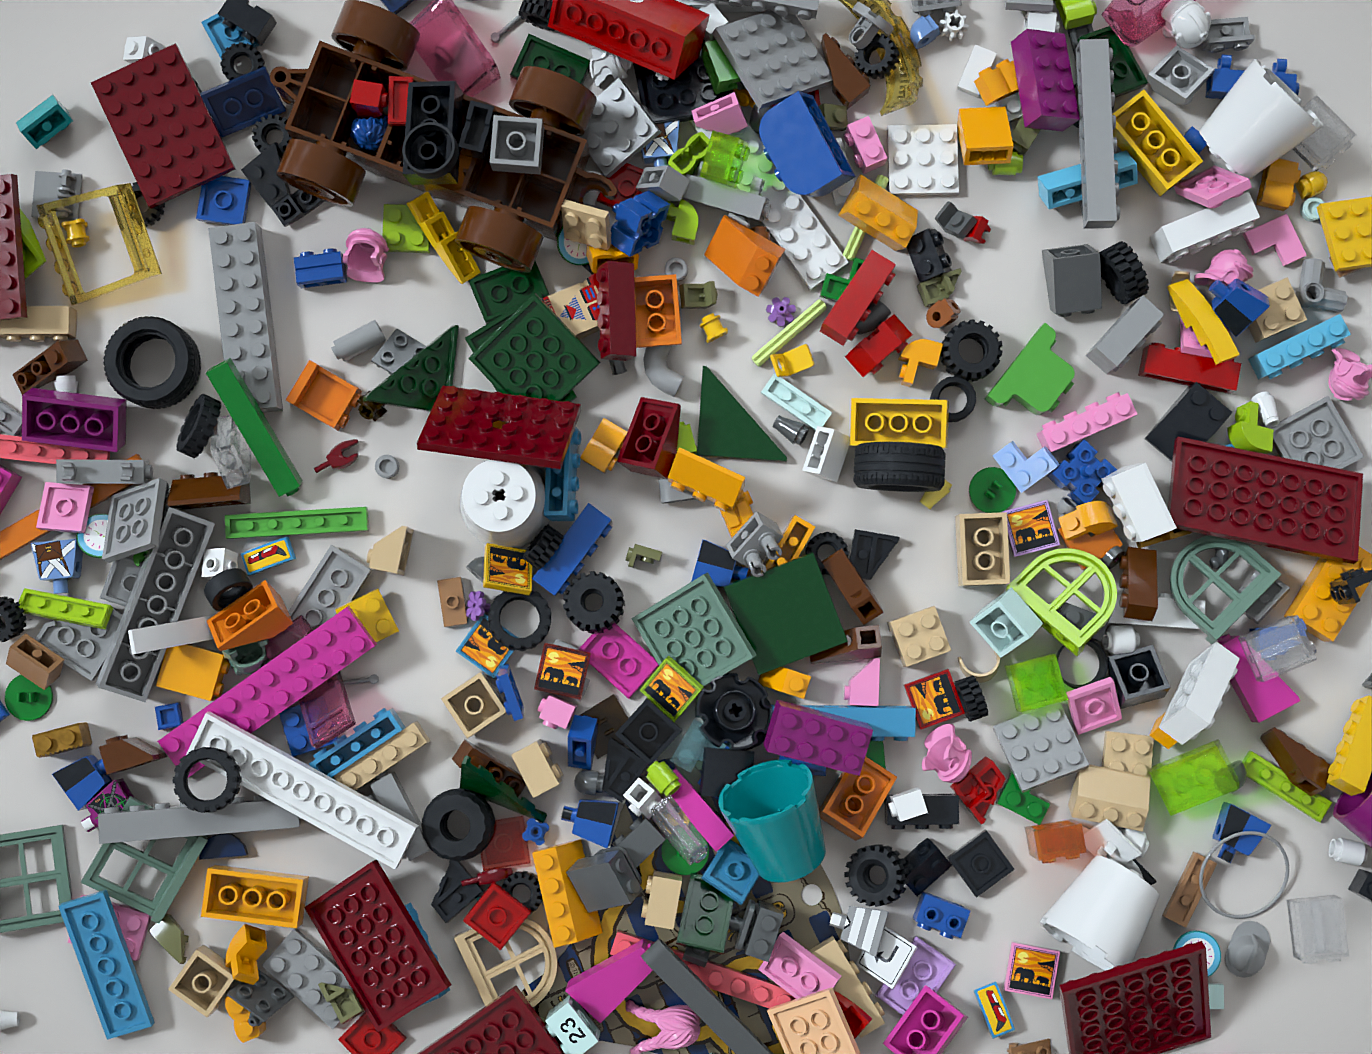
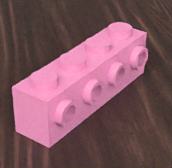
[1036,392,1137,453]

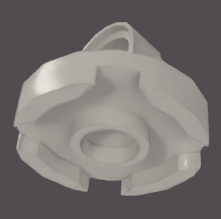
[849,1,894,49]

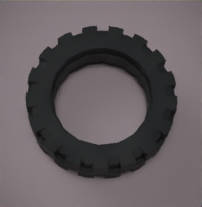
[176,394,221,458]
[488,590,551,651]
[172,747,242,813]

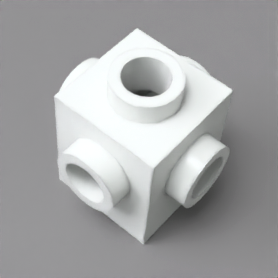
[201,548,238,580]
[623,778,664,820]

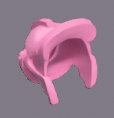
[343,228,389,282]
[1194,249,1253,286]
[1328,348,1372,401]
[922,724,972,783]

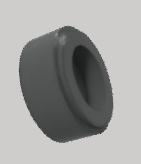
[1102,546,1125,569]

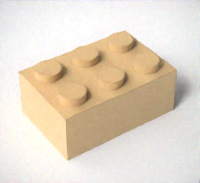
[955,512,1010,586]

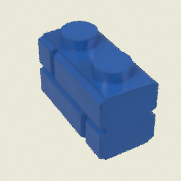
[294,248,347,289]

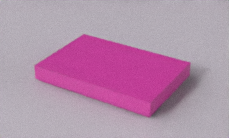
[577,623,659,699]

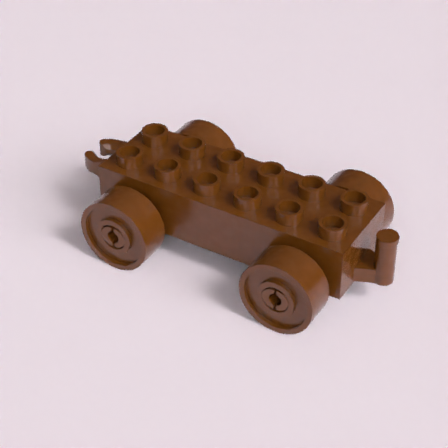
[270,0,617,273]

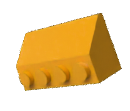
[532,839,603,948]

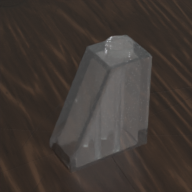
[651,794,708,865]

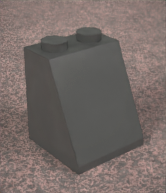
[1042,244,1102,317]

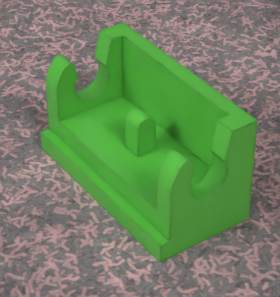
[701,40,741,95]

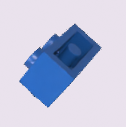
[913,891,970,940]

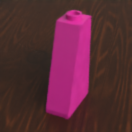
[1217,634,1301,723]
[669,767,734,852]
[565,939,653,1023]

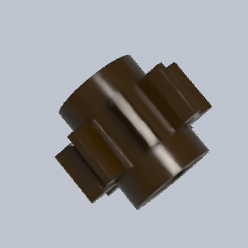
[357,391,387,421]

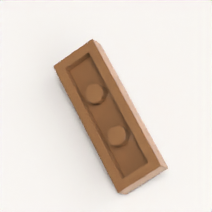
[1162,851,1217,928]

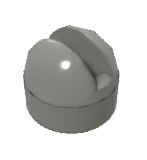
[1057,497,1078,515]

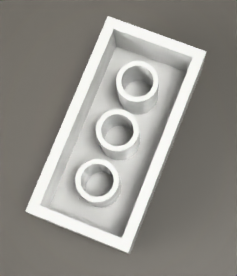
[1150,191,1260,263]
[1158,641,1240,745]

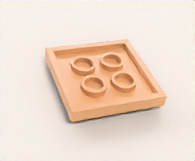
[767,987,861,1054]

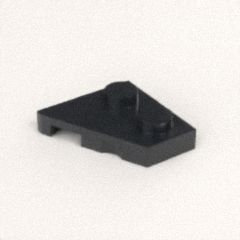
[850,529,900,580]

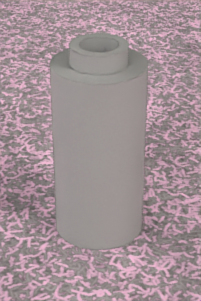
[331,320,386,362]

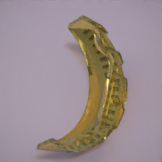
[839,0,923,116]

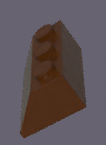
[167,470,251,510]

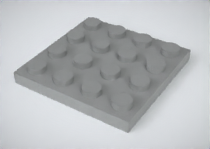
[712,10,833,110]

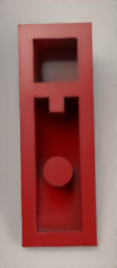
[350,79,389,119]

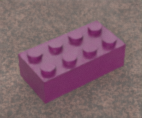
[1011,29,1080,132]
[22,388,127,452]
[763,699,873,776]

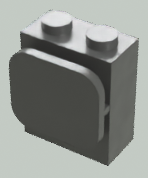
[566,846,643,913]
[735,899,784,962]

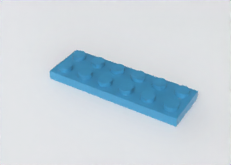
[58,889,155,1040]

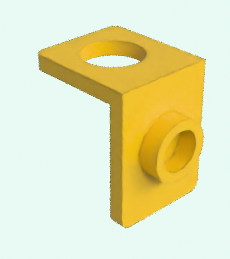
[770,344,815,377]

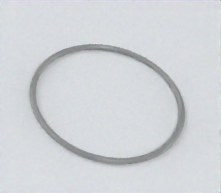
[1199,831,1289,919]

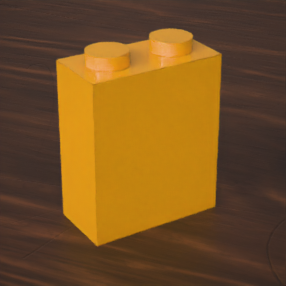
[957,106,1014,165]
[156,644,230,701]

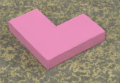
[1243,214,1307,266]

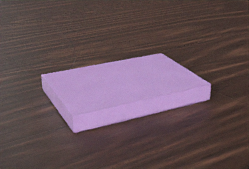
[875,936,956,1015]

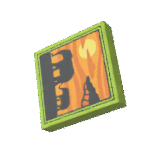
[640,656,704,722]

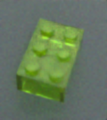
[1149,739,1240,816]

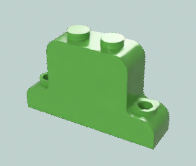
[984,323,1075,415]

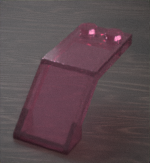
[265,615,356,749]

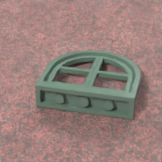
[1170,536,1281,645]

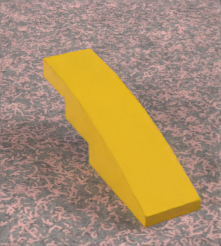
[406,191,481,284]
[1167,279,1240,365]

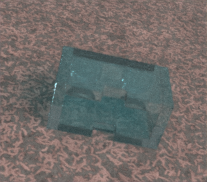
[670,719,709,773]

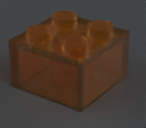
[1025,819,1087,863]

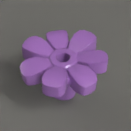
[766,297,796,327]
[466,591,491,621]

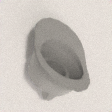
[1225,921,1270,978]

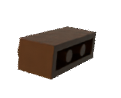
[1119,547,1158,621]

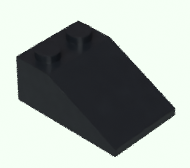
[1144,382,1233,462]

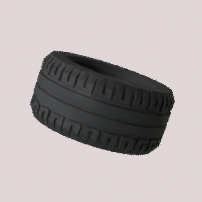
[103,316,201,409]
[853,442,946,492]

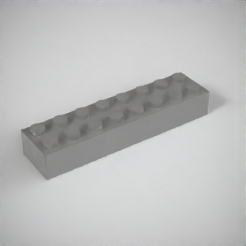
[208,222,283,413]
[96,505,215,702]

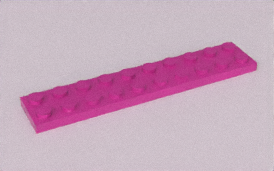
[157,606,377,777]

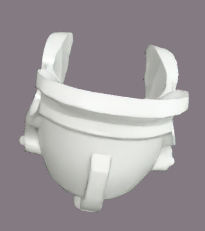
[1161,0,1211,49]
[587,43,633,87]

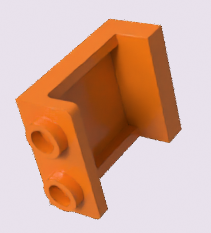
[286,360,362,431]

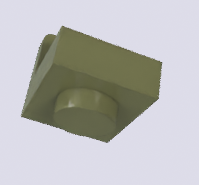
[819,103,848,131]
[679,281,718,309]

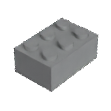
[1085,296,1164,374]

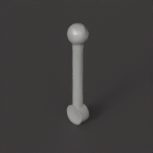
[491,15,521,43]
[329,674,379,689]

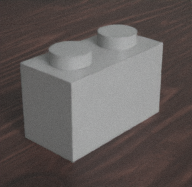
[636,165,690,201]

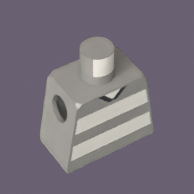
[829,906,889,957]

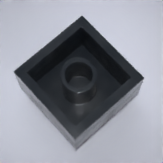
[615,698,683,766]

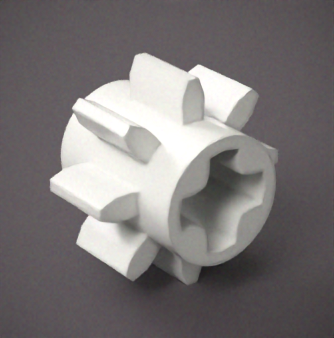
[939,10,969,41]

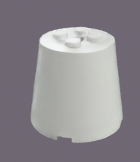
[1199,58,1324,179]
[460,460,550,548]
[1039,855,1160,971]

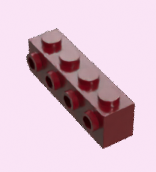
[596,261,637,361]

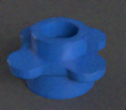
[522,818,549,845]

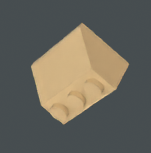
[1068,764,1151,832]

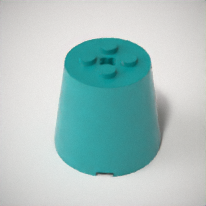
[718,760,826,883]

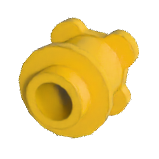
[61,219,90,248]
[699,313,728,343]

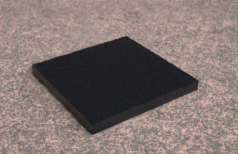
[633,40,733,124]

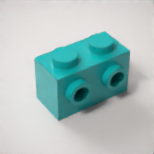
[16,94,73,149]

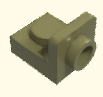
[625,544,662,568]

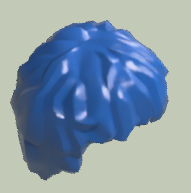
[350,114,388,152]

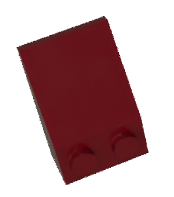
[617,397,681,479]

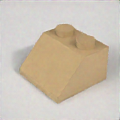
[367,526,414,576]

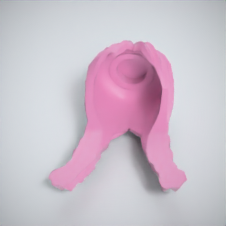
[625,1000,701,1054]

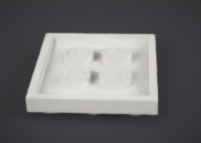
[887,124,959,196]

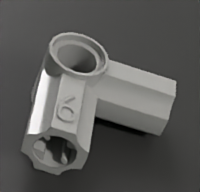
[1295,258,1348,312]

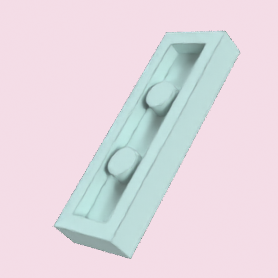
[761,373,832,431]

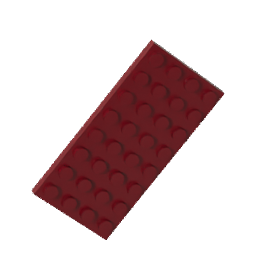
[1168,437,1363,564]

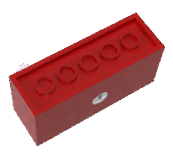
[548,0,710,81]

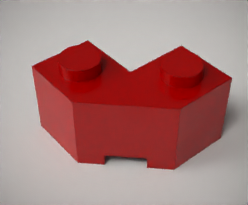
[845,314,913,377]

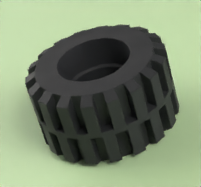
[940,319,1003,382]

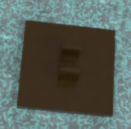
[579,694,628,759]

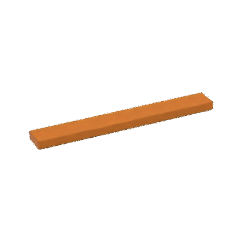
[0,454,142,560]

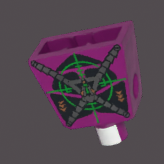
[81,778,134,832]

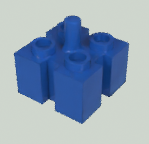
[611,190,670,257]
[1047,439,1117,505]

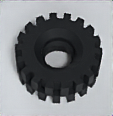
[1099,241,1149,304]
[563,571,625,634]
[844,844,909,907]

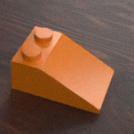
[704,215,786,297]
[634,274,682,348]
[207,580,293,651]
[819,756,897,841]

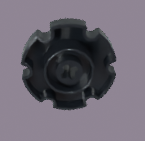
[695,673,772,751]

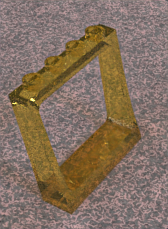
[37,183,162,305]

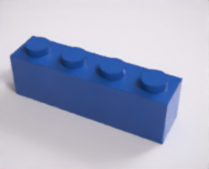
[532,503,613,596]

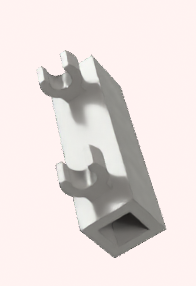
[683,161,771,222]
[56,459,153,484]
[367,771,430,861]

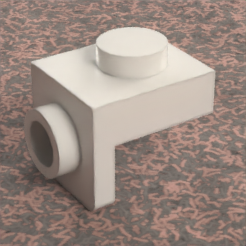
[123,36,163,63]

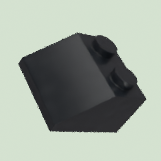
[1107,645,1170,709]

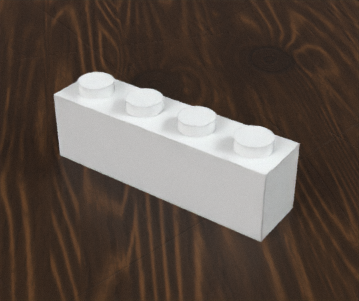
[1108,590,1205,629]

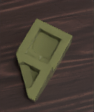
[917,268,962,307]
[149,914,189,964]
[318,982,365,1024]

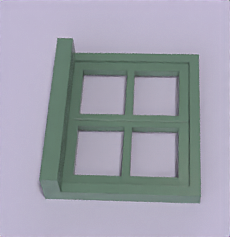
[81,796,208,924]
[0,825,72,933]

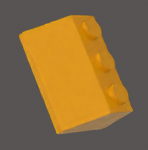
[838,174,918,251]
[668,447,745,512]

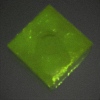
[699,130,750,188]
[1004,654,1068,712]

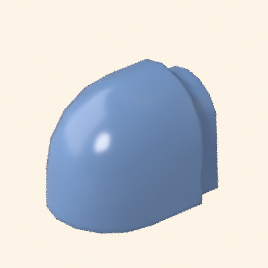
[910,15,940,49]

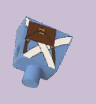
[641,120,679,167]
[31,539,83,594]

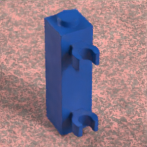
[1205,54,1299,99]

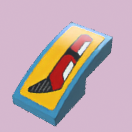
[241,537,296,576]
[974,982,1015,1039]

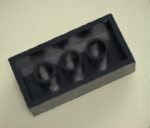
[403,81,463,185]

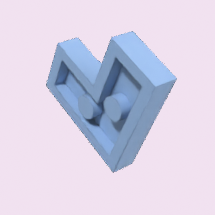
[993,441,1060,493]

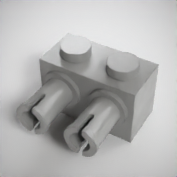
[726,511,783,577]

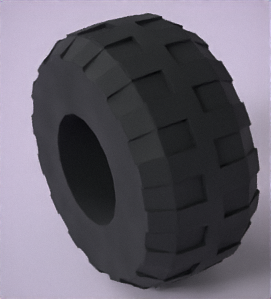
[421,788,495,861]

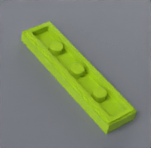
[18,588,114,630]
[1242,751,1333,822]

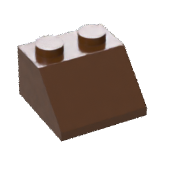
[99,735,167,775]

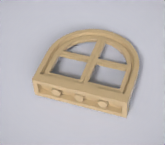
[453,918,557,1007]

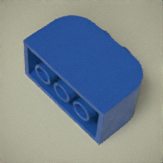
[759,91,856,197]

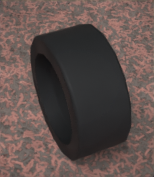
[930,377,976,422]
[204,568,253,611]

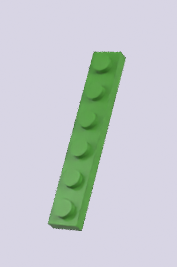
[225,507,369,539]

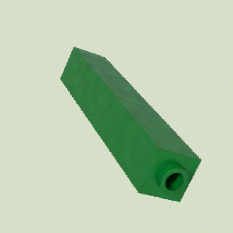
[206,358,303,497]

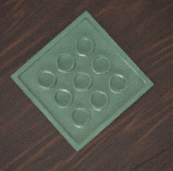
[631,572,756,686]

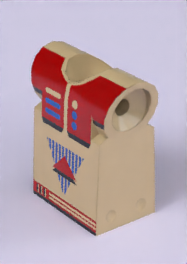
[542,273,600,340]

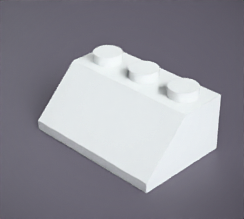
[1101,463,1177,542]

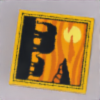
[483,543,532,595]

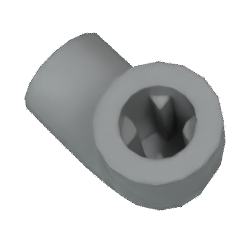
[643,345,684,397]

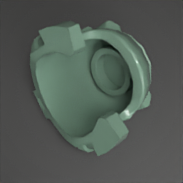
[222,639,270,675]

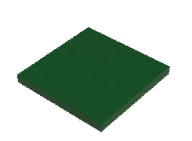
[468,293,601,401]
[724,552,848,675]

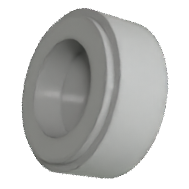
[665,258,688,282]
[375,455,400,479]

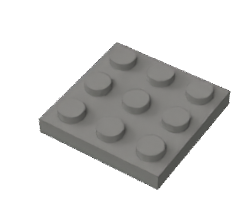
[578,78,661,178]
[1269,396,1364,469]
[102,478,167,563]
[993,701,1089,793]

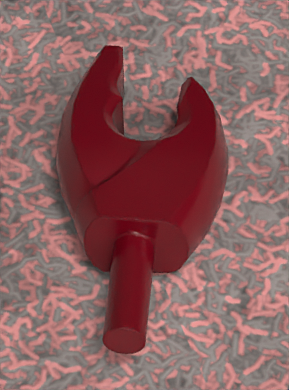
[313,439,359,473]
[461,868,513,887]

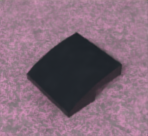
[699,747,755,797]

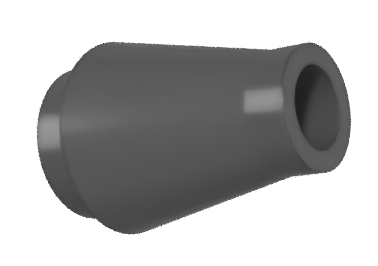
[773,415,809,445]

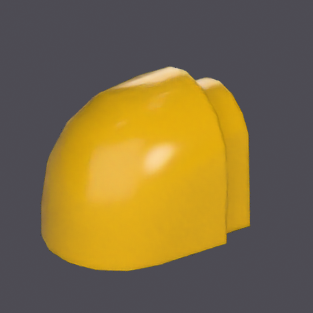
[1295,171,1328,199]

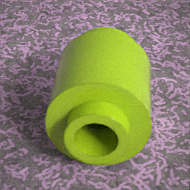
[988,152,1023,175]
[646,761,682,797]

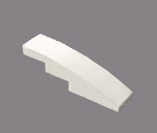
[128,615,214,654]

